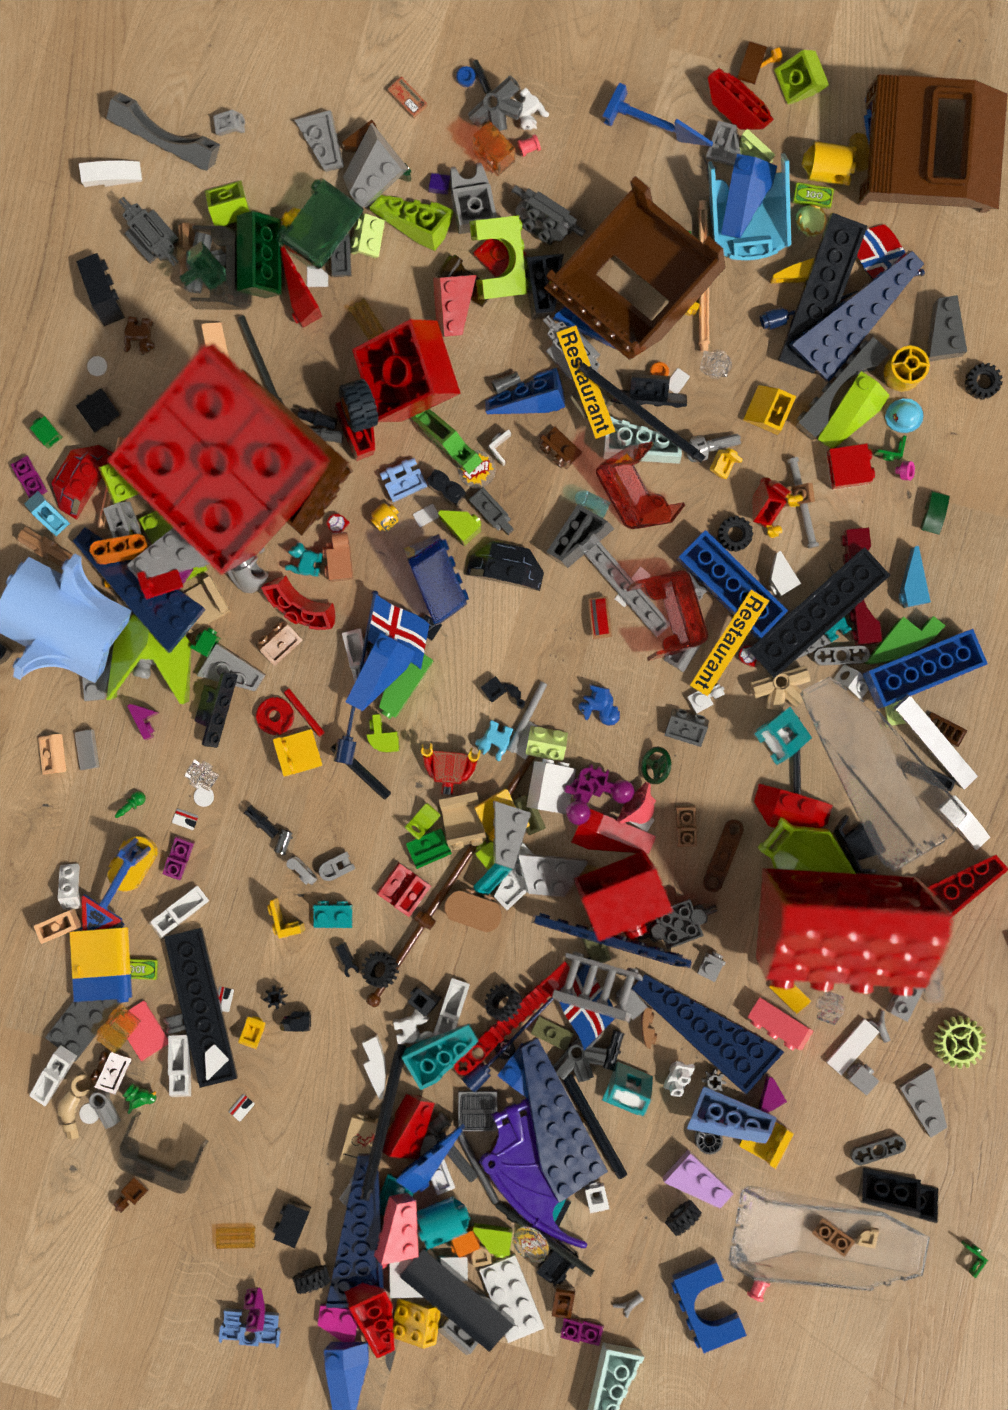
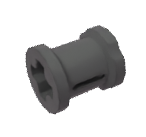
[428,1112,452,1137]

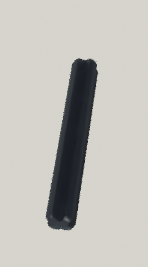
[330,742,391,800]

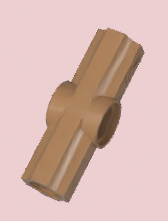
[177,223,198,283]
[17,526,73,567]

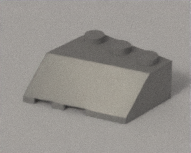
[343,123,409,208]

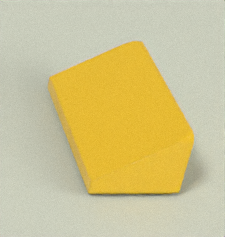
[769,985,811,1014]

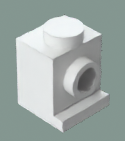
[585,1180,609,1213]

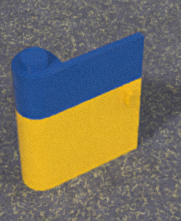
[70,927,132,1003]

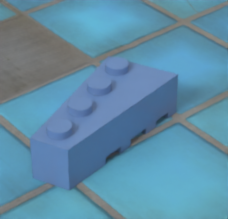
[687,1087,777,1144]

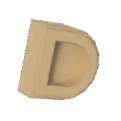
[471,1245,492,1268]

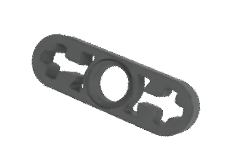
[850,1134,906,1165]

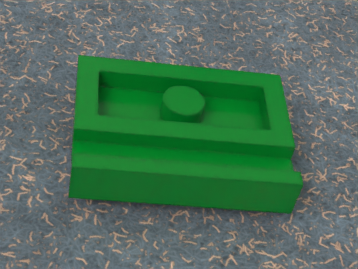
[406,828,452,869]

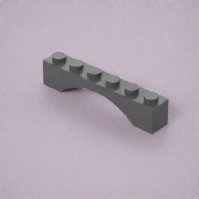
[107,92,220,171]
[796,337,890,441]

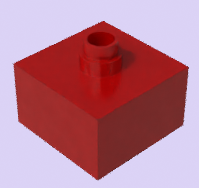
[352,319,461,422]
[573,850,673,941]

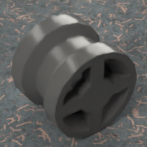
[164,1013,185,1034]

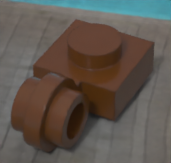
[113,1176,149,1213]

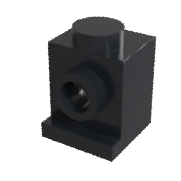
[408,984,442,1017]

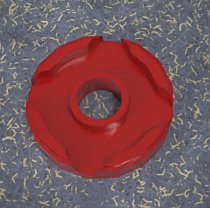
[256,697,295,735]

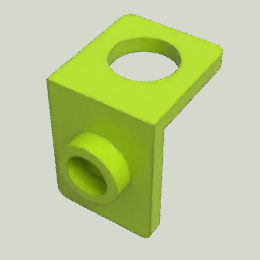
[405,803,440,840]

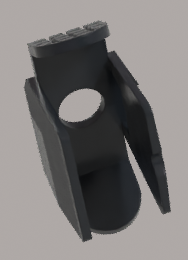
[833,814,887,873]

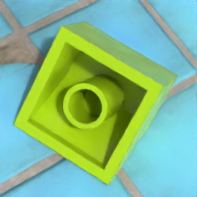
[774,50,829,104]
[205,180,250,228]
[438,510,481,546]

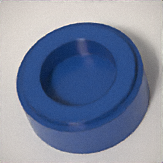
[457,66,476,87]

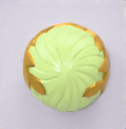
[796,205,827,237]

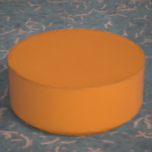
[650,362,669,376]

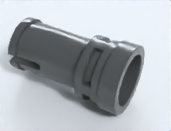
[491,371,521,395]

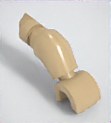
[58,1072,92,1139]

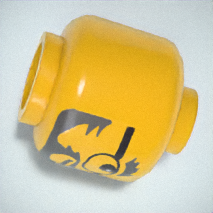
[371,503,399,531]

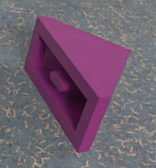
[758,1074,787,1113]

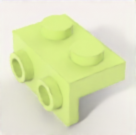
[350,214,385,258]
[526,726,568,761]

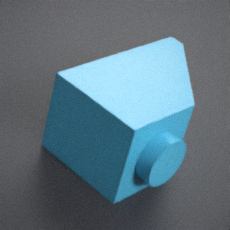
[24,491,70,536]

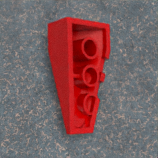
[281,246,323,328]
[571,809,656,854]
[345,1283,395,1359]

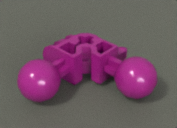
[564,764,634,825]

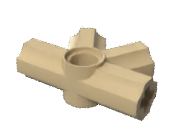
[750,666,810,712]

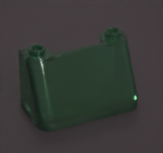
[275,178,364,269]

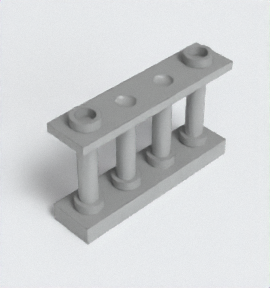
[552,952,643,1022]

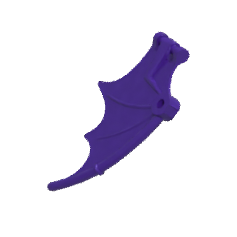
[479,1098,587,1248]

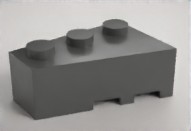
[926,295,967,362]

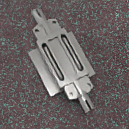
[543,315,600,380]

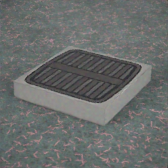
[458,1091,497,1131]

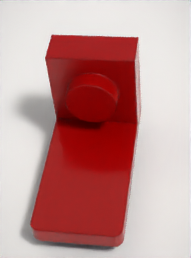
[137,569,183,599]

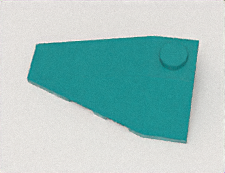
[401,1024,478,1090]

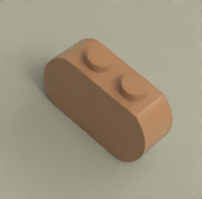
[445,888,502,932]

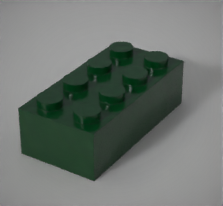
[237,211,281,299]

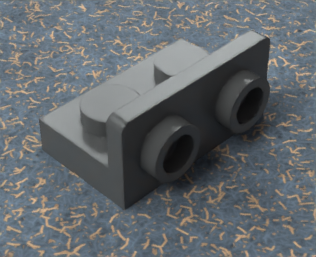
[664,709,709,747]

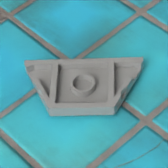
[517,853,588,897]

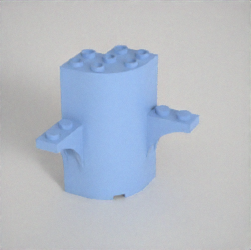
[0,554,131,683]

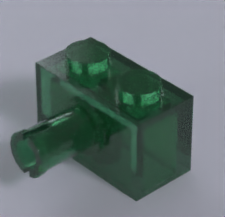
[179,241,226,290]

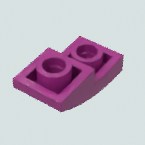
[11,456,48,499]
[162,835,195,880]
[243,1287,265,1332]
[560,1318,604,1346]

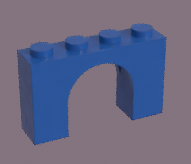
[671,1258,747,1353]

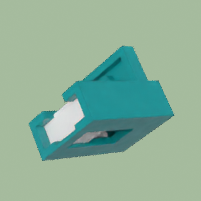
[754,707,812,766]
[602,1061,653,1116]

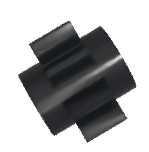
[263,985,288,1010]

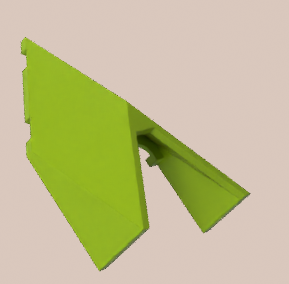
[106,614,192,704]

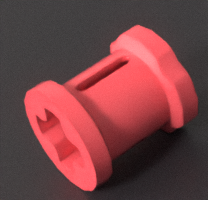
[517,134,541,157]
[747,1276,770,1302]

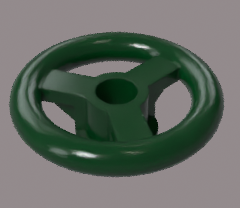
[641,746,672,785]

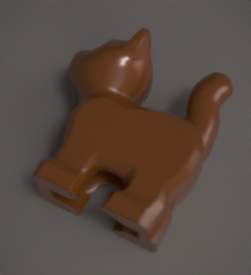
[124,316,155,355]

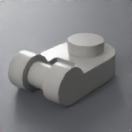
[319,852,356,881]
[287,856,318,885]

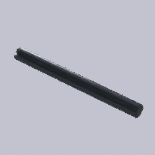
[564,1074,627,1179]

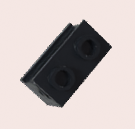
[272,1199,312,1248]
[536,1239,579,1288]

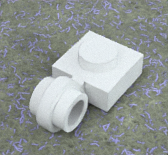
[687,684,725,714]

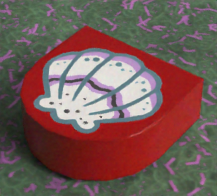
[327,514,350,533]
[738,645,757,667]

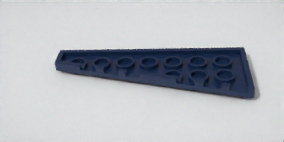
[326,1153,384,1308]

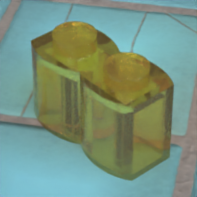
[96,1007,141,1053]

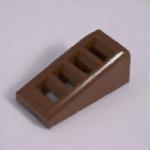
[928,712,967,747]

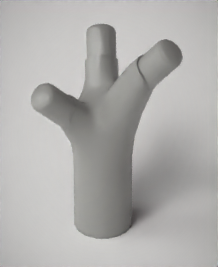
[869,1010,891,1043]
[613,1294,644,1318]

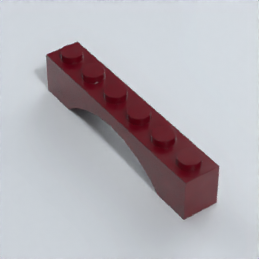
[841,527,882,645]

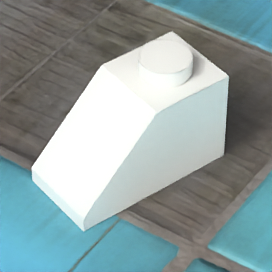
[769,551,801,597]

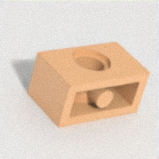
[33,909,82,944]

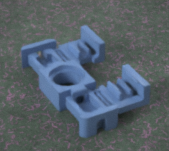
[219,1308,281,1348]

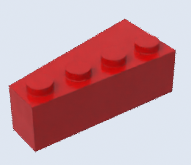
[927,855,1008,916]

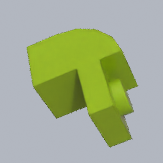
[367,714,400,753]

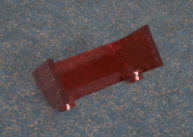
[596,441,685,529]
[626,570,708,661]

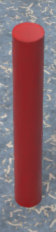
[284,688,325,737]

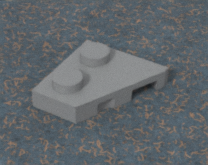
[706,121,741,166]

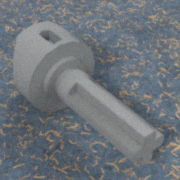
[687,433,741,462]

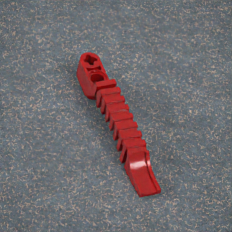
[454,961,570,1075]

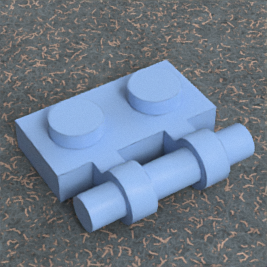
[379,458,428,503]

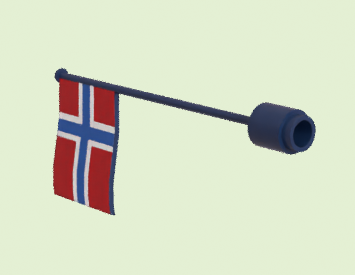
[759,224,925,330]

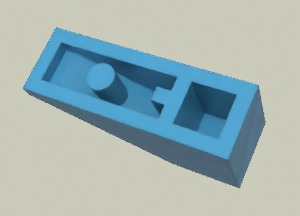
[899,546,931,608]

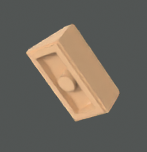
[201,322,229,356]
[38,734,66,775]

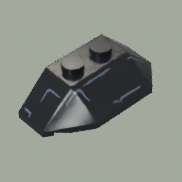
[466,541,544,591]

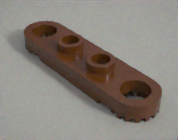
[703,819,744,892]

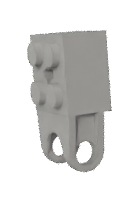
[450,162,497,234]

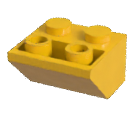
[743,385,796,435]

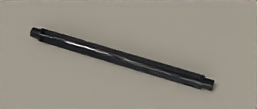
[578,362,706,463]
[361,1044,406,1201]

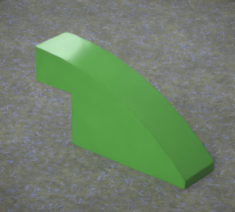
[411,409,483,474]
[864,616,946,665]

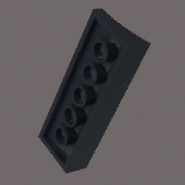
[399,1245,514,1352]

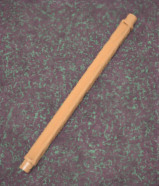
[698,200,710,352]

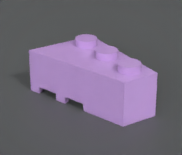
[662,1149,733,1208]

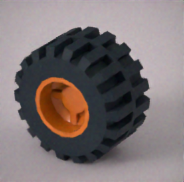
[339,379,378,432]

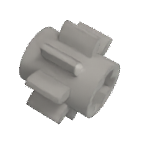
[701,1068,726,1092]

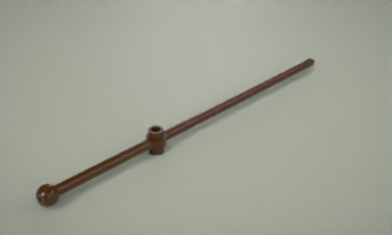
[366,755,536,1008]

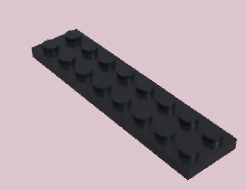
[777,213,868,374]
[748,547,891,678]
[164,927,238,1088]

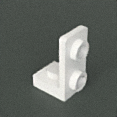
[58,864,82,910]

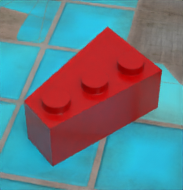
[334,402,375,461]

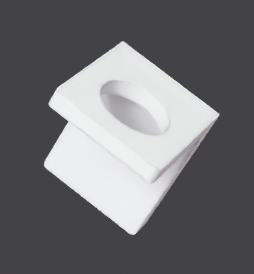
[489,430,511,466]
[833,664,869,699]

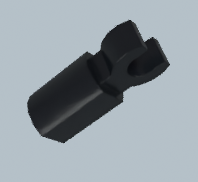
[334,942,359,978]

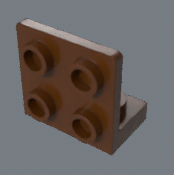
[539,427,582,470]

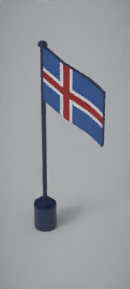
[333,590,430,765]
[461,958,615,1093]

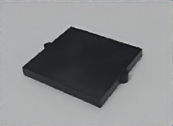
[75,388,121,433]

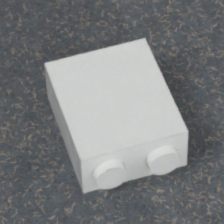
[526,759,576,814]

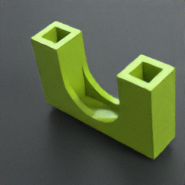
[469,215,528,299]

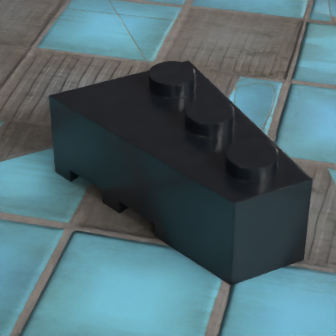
[76,253,125,326]
[525,253,564,320]

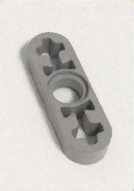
[813,646,870,666]

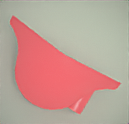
[617,782,656,824]

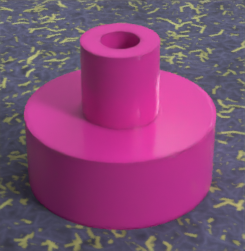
[895,461,915,481]

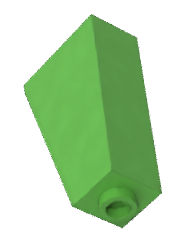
[379,654,434,719]

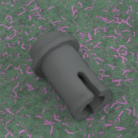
[274,829,293,855]

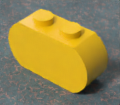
[108,836,158,891]

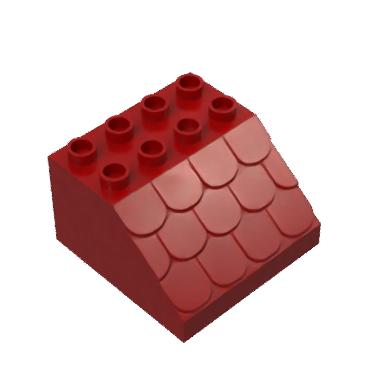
[107,343,330,575]
[756,868,953,996]

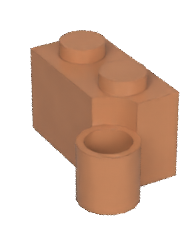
[322,532,354,582]

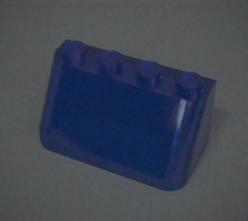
[403,534,469,626]

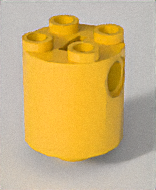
[802,141,857,186]
[883,345,930,392]

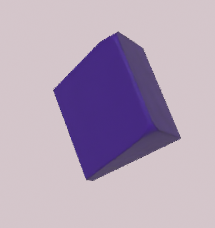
[429,173,450,195]

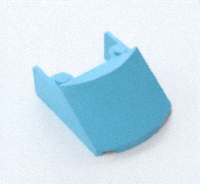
[708,153,791,260]

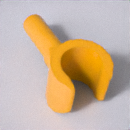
[761,48,782,68]

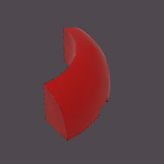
[261,575,335,630]

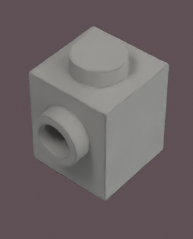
[846,1063,879,1096]

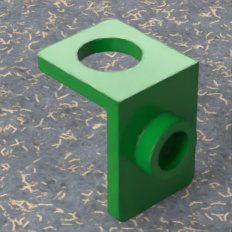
[874,435,907,461]
[961,1240,988,1278]

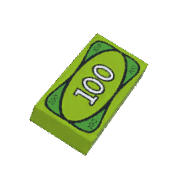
[793,183,834,209]
[130,959,158,980]

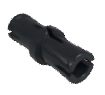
[297,407,337,430]
[243,805,280,839]
[602,1030,625,1071]

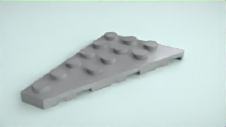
[127,528,265,578]

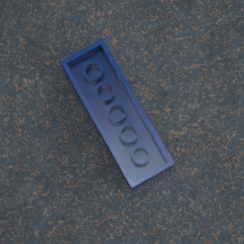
[677,530,788,640]
[863,629,988,709]

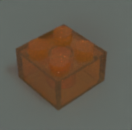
[472,120,515,176]

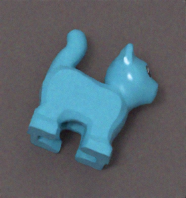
[475,720,513,761]

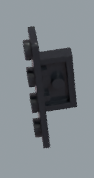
[611,374,687,408]
[194,672,238,748]

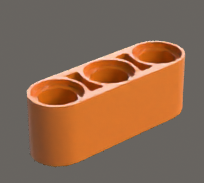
[90,534,149,564]

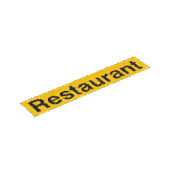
[556,325,616,439]
[690,590,769,697]

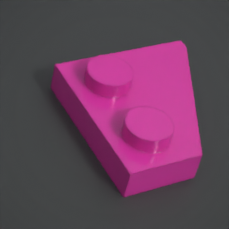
[318,1304,357,1342]

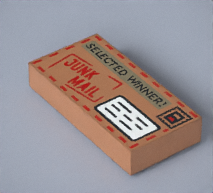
[388,76,428,118]

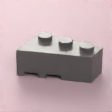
[547,504,614,568]

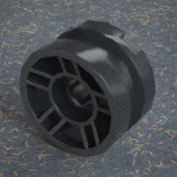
[694,1131,723,1155]

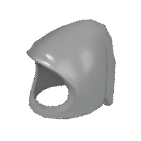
[227,555,268,593]

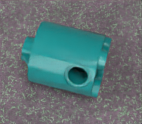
[416,1196,470,1249]

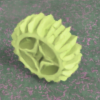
[933,1015,987,1069]

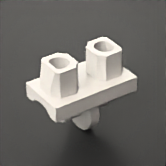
[663,1061,695,1097]

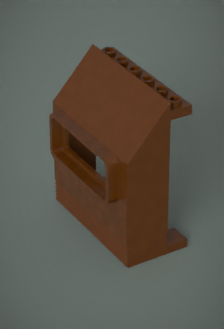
[858,74,1008,213]
[544,176,726,360]

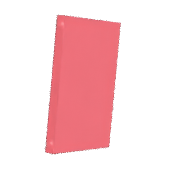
[115,1000,168,1061]

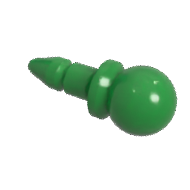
[115,791,146,818]

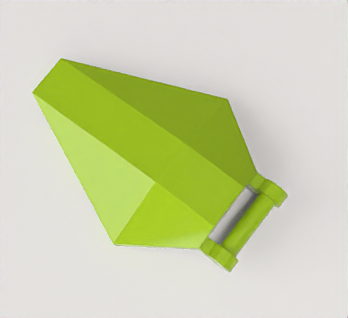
[757,818,856,874]

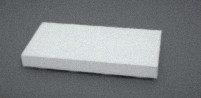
[479,1254,544,1343]
[390,1255,468,1298]

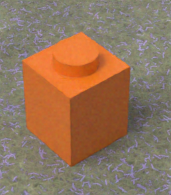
[449,1226,481,1258]

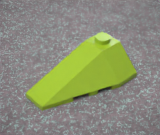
[370,195,454,251]
[817,371,890,449]

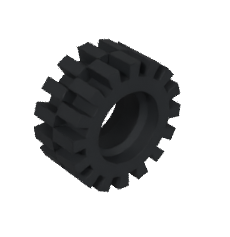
[965,363,1003,400]
[717,516,754,552]
[361,951,399,988]
[484,983,522,1022]
[665,1200,702,1236]
[292,1265,331,1294]

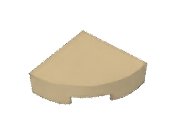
[855,1228,879,1249]

